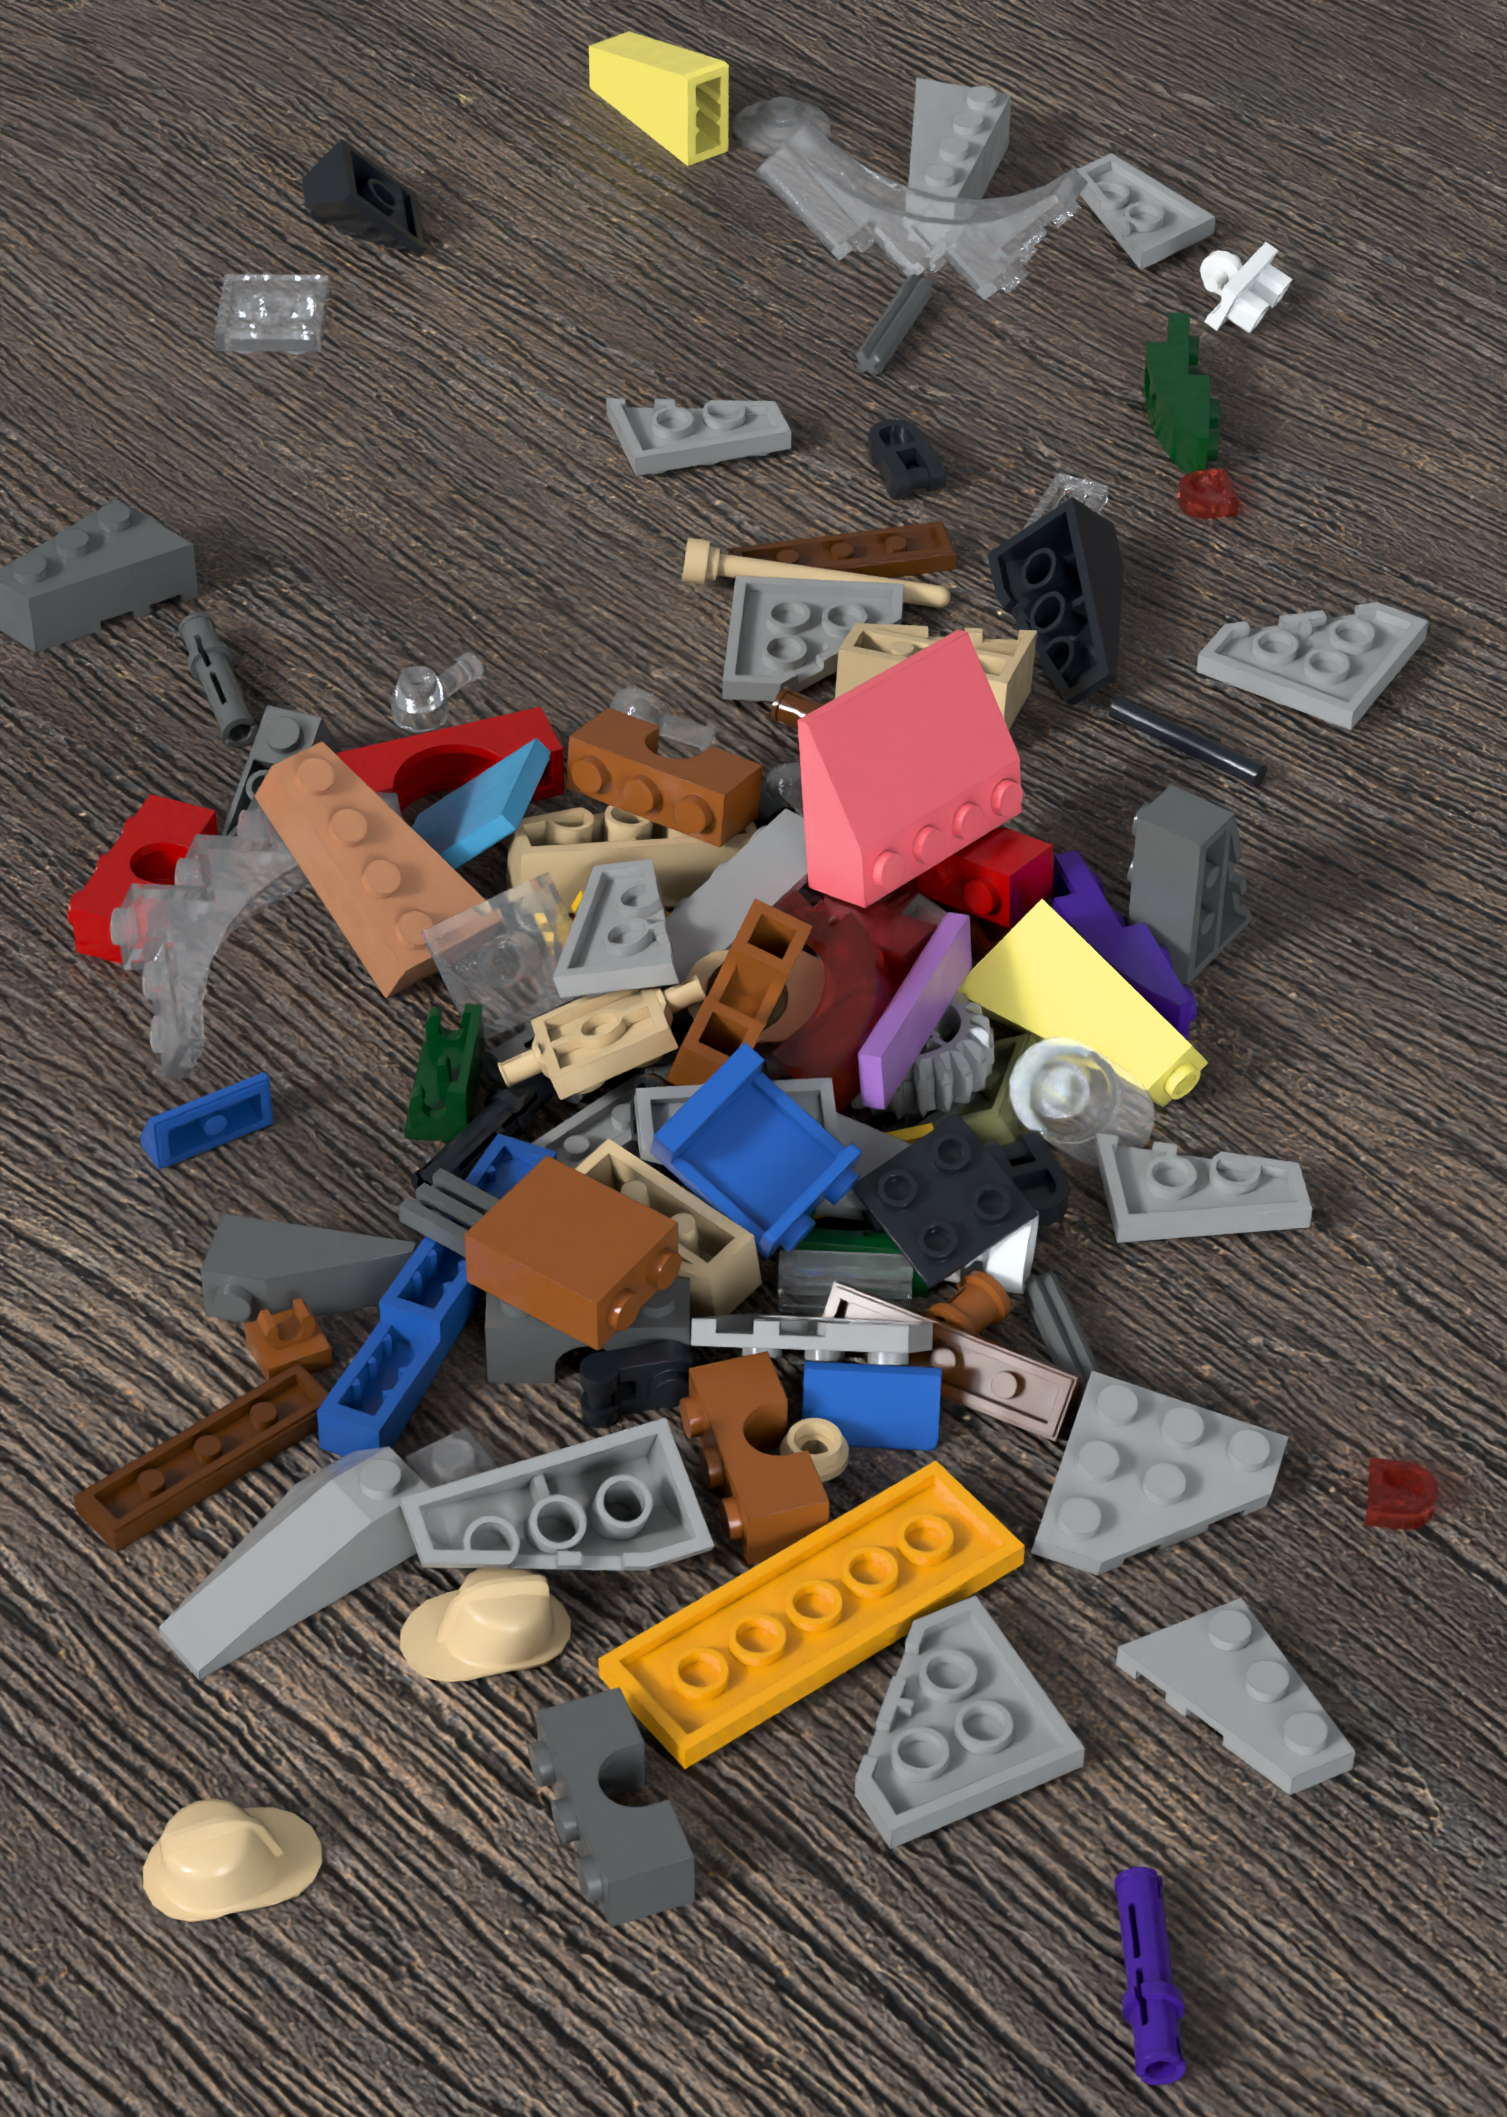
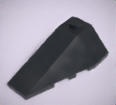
[987,497,1124,706]

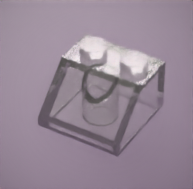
[421,872,581,1041]

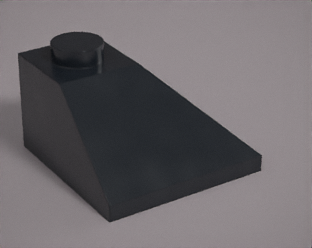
[302,139,426,256]

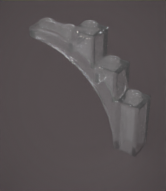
[756,120,1088,301]
[110,786,401,1078]

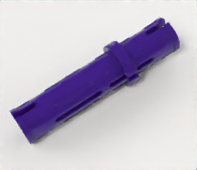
[1114,1867,1186,2085]

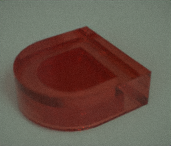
[1177,468,1239,519]
[1365,1457,1438,1530]

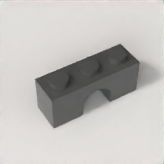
[485,1278,690,1384]
[528,1687,695,1927]

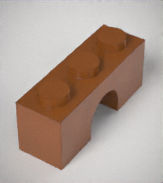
[566,707,763,848]
[666,899,813,1086]
[680,1351,829,1565]

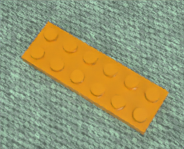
[598,1460,1025,1769]

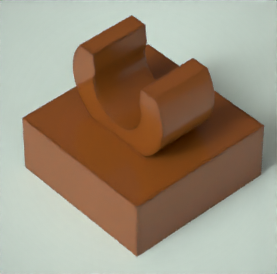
[244,1298,333,1381]

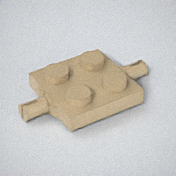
[497,975,706,1100]

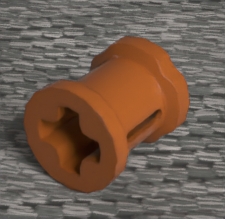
[926,1270,1011,1335]

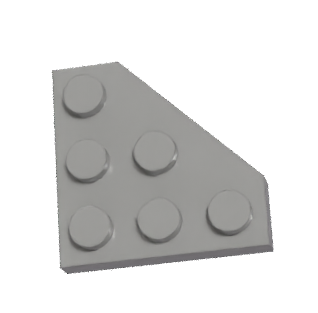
[723,575,904,702]
[1197,602,1428,730]
[1031,1371,1288,1576]
[855,1595,1085,1849]

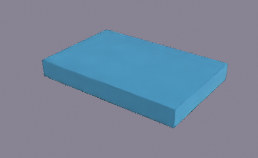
[412,738,551,870]

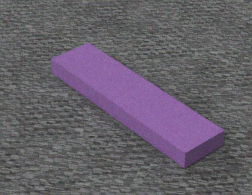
[858,912,972,1110]

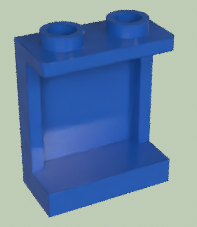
[650,1042,863,1260]

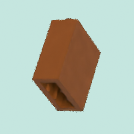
[464,1155,681,1351]

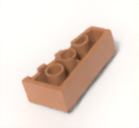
[254,741,505,999]

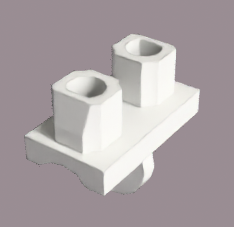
[1200,242,1292,334]

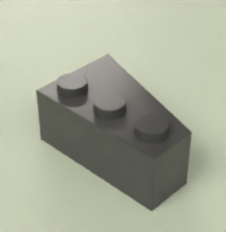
[0,499,199,652]
[1124,784,1252,985]

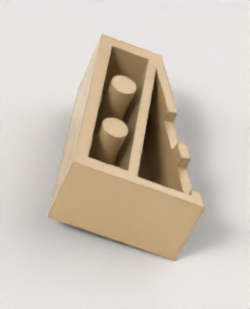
[835,623,1037,730]
[575,1138,762,1318]

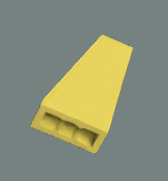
[589,31,729,166]
[958,899,1208,1108]

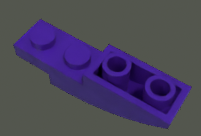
[1051,850,1197,1041]

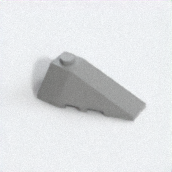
[399,1417,714,1571]
[159,1447,430,1680]

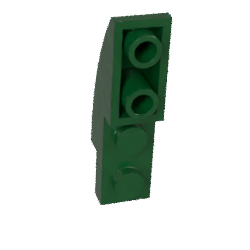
[1143,313,1220,483]

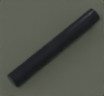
[1109,696,1267,787]

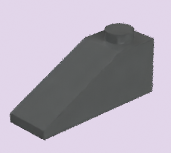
[200,1213,417,1322]

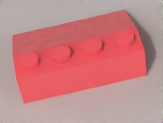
[797,629,1023,908]

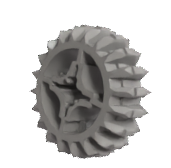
[824,985,995,1120]

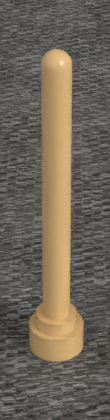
[682,537,951,608]

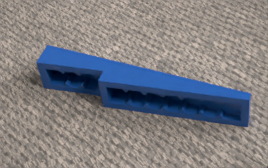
[317,1133,557,1457]

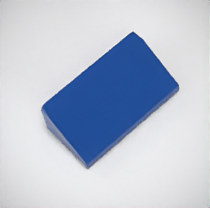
[140,1072,274,1170]
[802,1361,942,1451]

